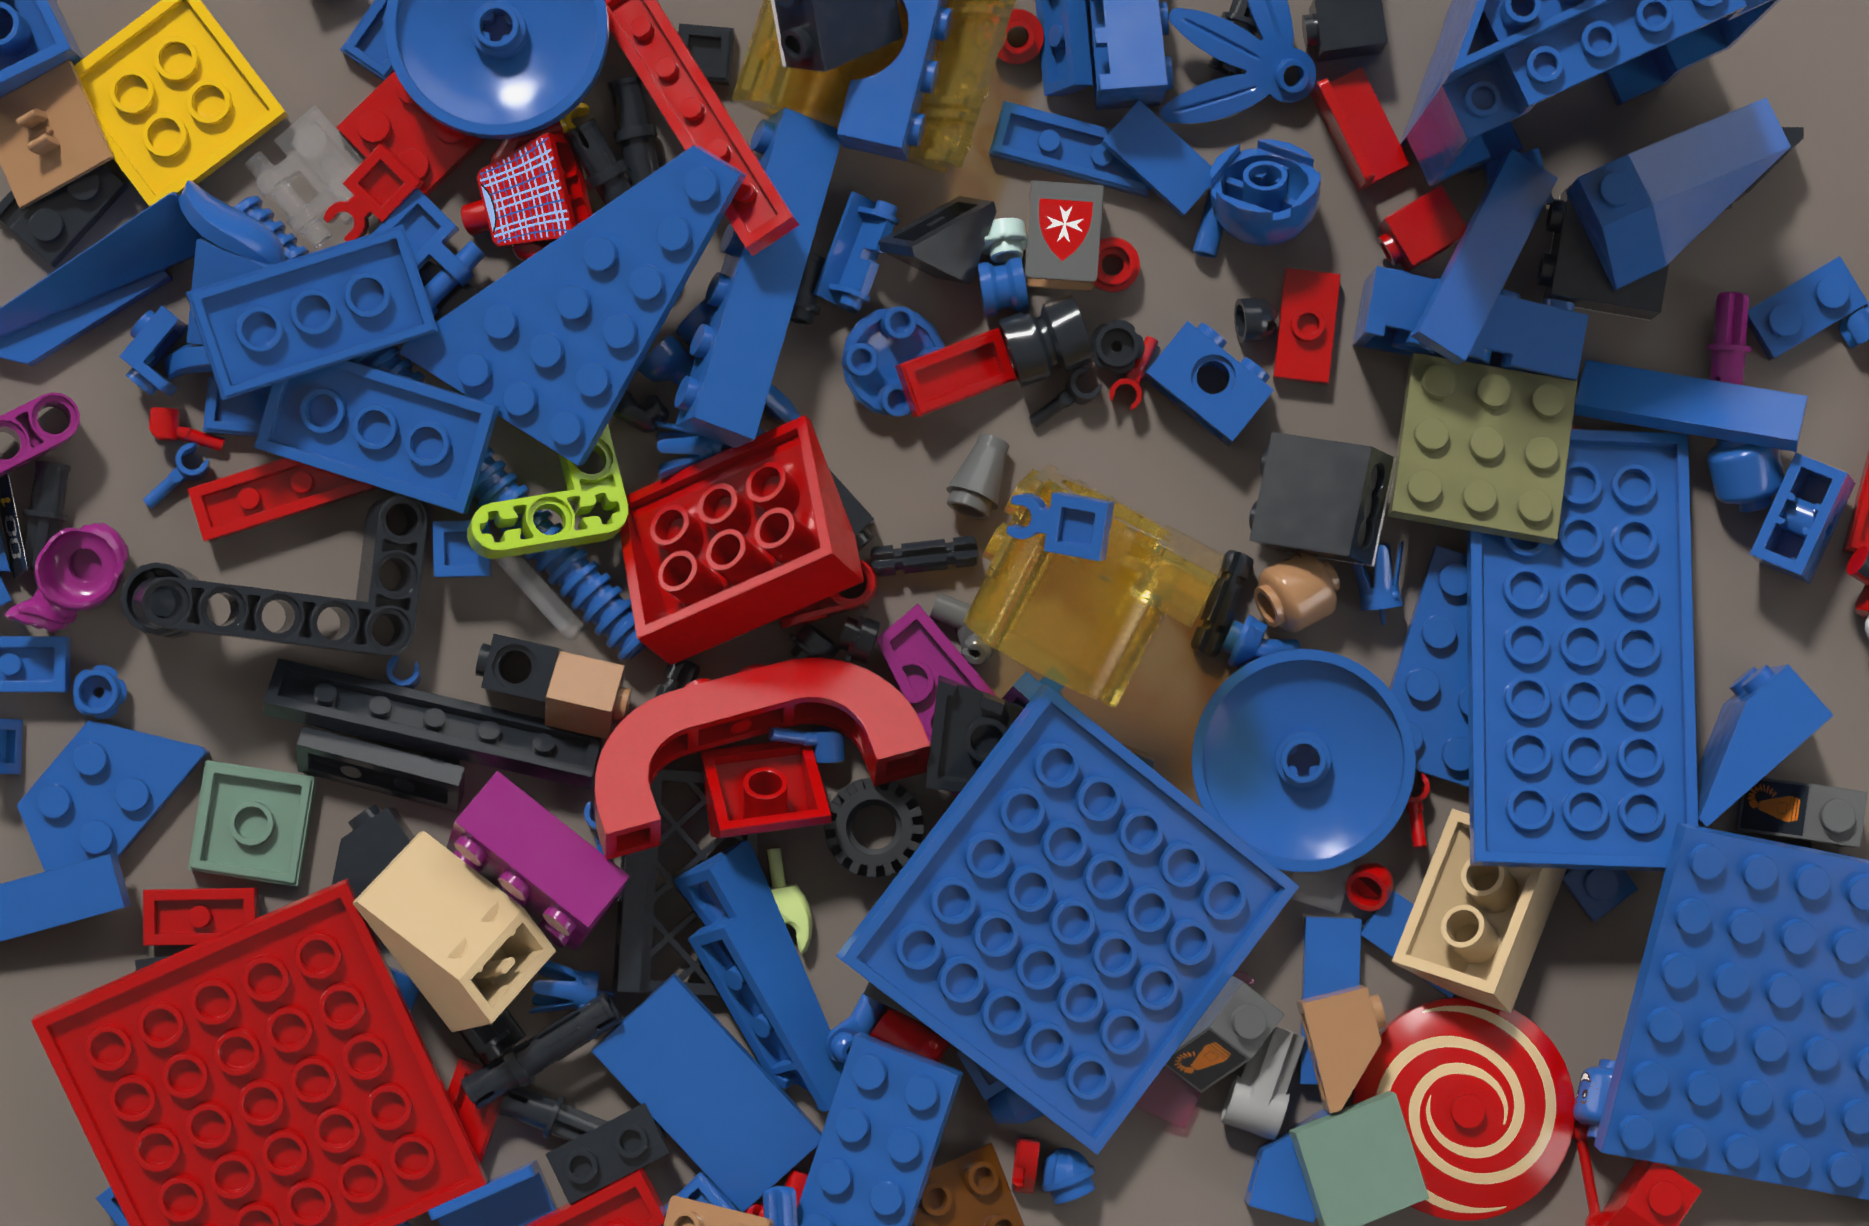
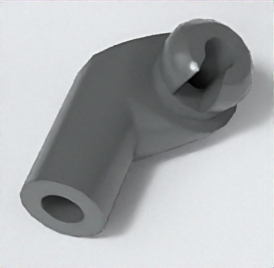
[930,592,996,666]

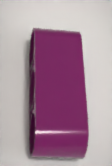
[0,392,80,477]

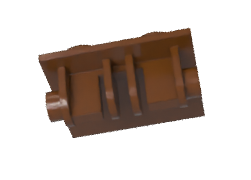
[913,1143,1024,1226]

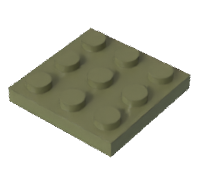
[1388,353,1577,545]

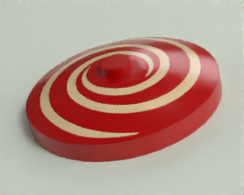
[1351,996,1575,1221]

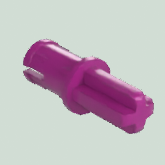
[1707,291,1751,385]

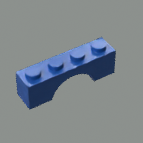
[837,0,953,162]

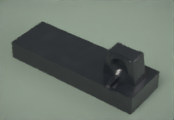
[297,726,465,813]

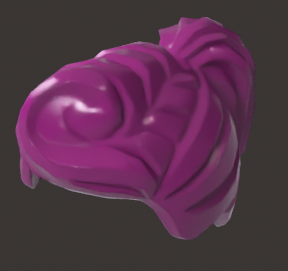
[5,523,130,633]

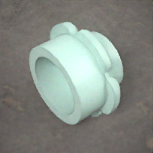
[982,218,1027,263]

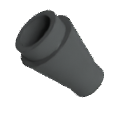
[946,434,1010,520]

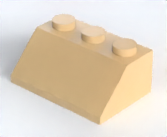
[1392,809,1567,1013]

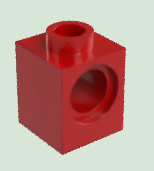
[1377,185,1467,272]

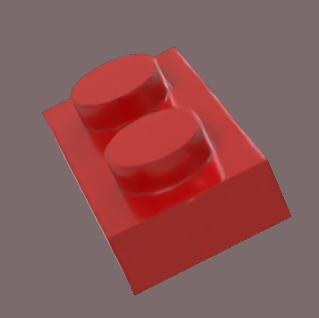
[143,887,259,946]

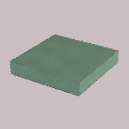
[188,760,318,886]
[1289,1091,1429,1226]

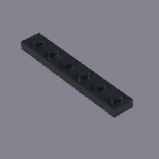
[263,658,602,789]

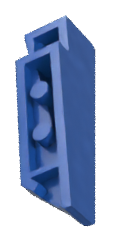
[0,192,203,366]
[674,840,845,1112]

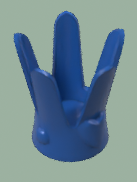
[655,421,732,478]
[1351,541,1404,625]
[529,960,614,1014]

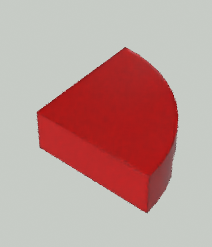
[1011,1136,1040,1194]

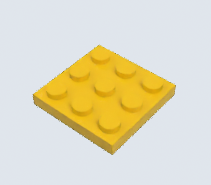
[74,0,289,206]

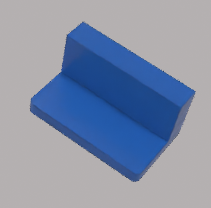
[428,1159,558,1226]

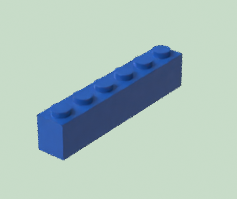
[675,107,841,448]

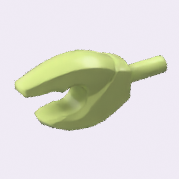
[767,847,813,954]

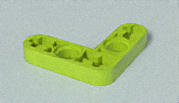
[467,424,628,559]

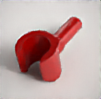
[1109,336,1159,410]
[149,407,225,452]
[1406,772,1430,849]

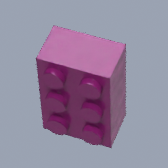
[446,771,630,951]

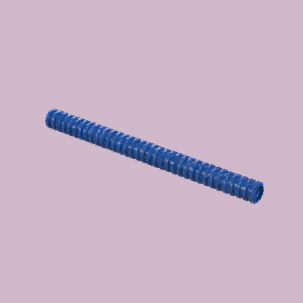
[234,195,646,662]

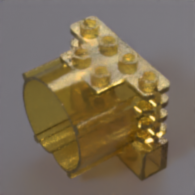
[963,463,1225,708]

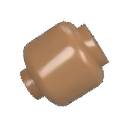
[1254,553,1340,633]

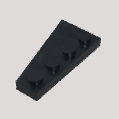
[925,675,1155,792]

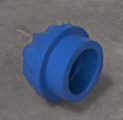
[1041,1148,1096,1204]

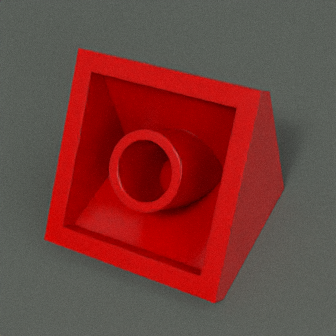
[701,741,831,838]

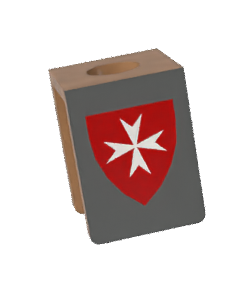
[1024,180,1104,292]

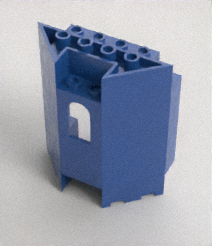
[1400,0,1781,186]

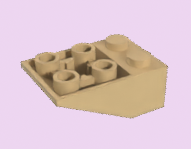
[353,831,556,1032]

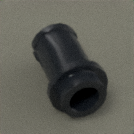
[790,253,826,325]

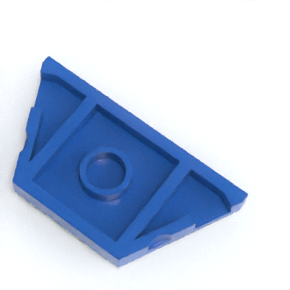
[17,720,210,871]

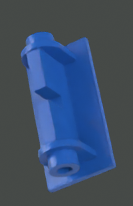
[813,191,900,314]

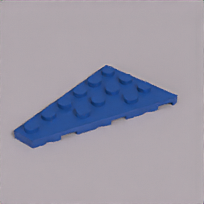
[400,145,747,465]

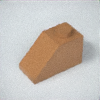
[1297,985,1387,1113]

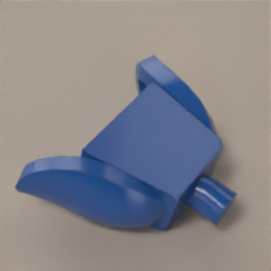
[163,180,292,380]

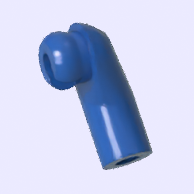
[825,992,887,1063]

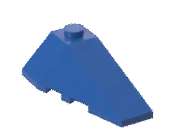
[1566,97,1791,291]

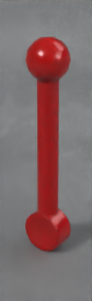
[1572,1120,1602,1226]

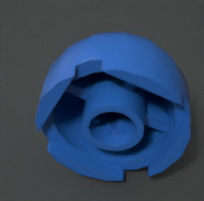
[1210,139,1321,246]

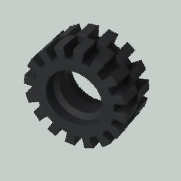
[824,778,924,877]

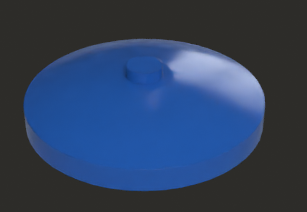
[384,0,609,139]
[1192,649,1416,872]

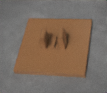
[0,60,115,209]

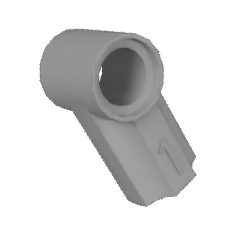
[1220,1026,1305,1141]

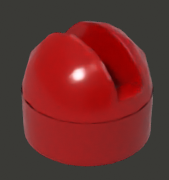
[1345,862,1394,911]

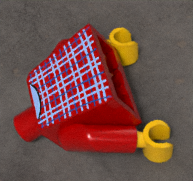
[461,102,593,261]

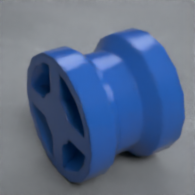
[977,257,1029,317]

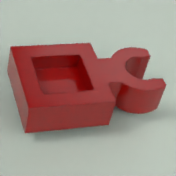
[323,143,424,241]

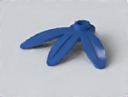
[1160,0,1316,124]

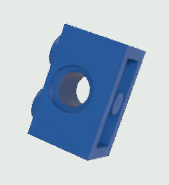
[1143,321,1274,447]

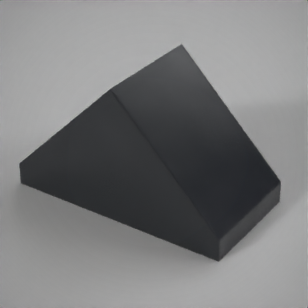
[878,196,997,284]

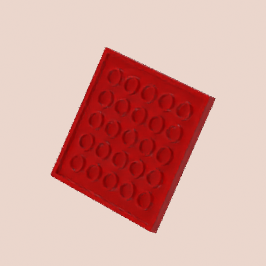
[31,878,488,1226]

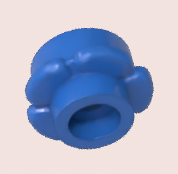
[73,665,127,720]

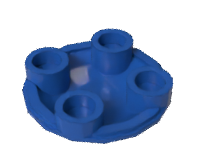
[841,306,945,417]

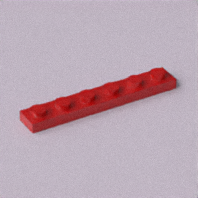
[605,0,799,256]

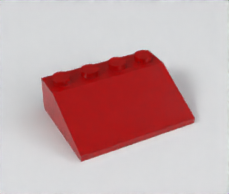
[619,415,864,665]

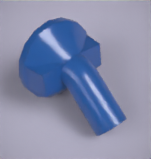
[1222,614,1301,668]

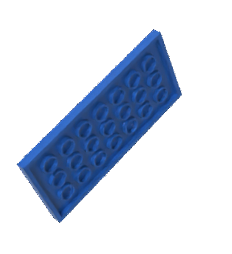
[1466,429,1698,872]

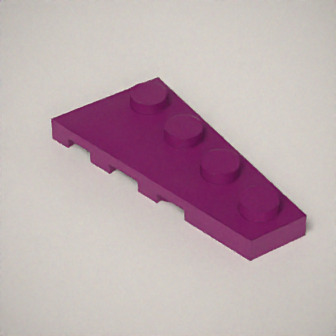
[876,603,997,799]

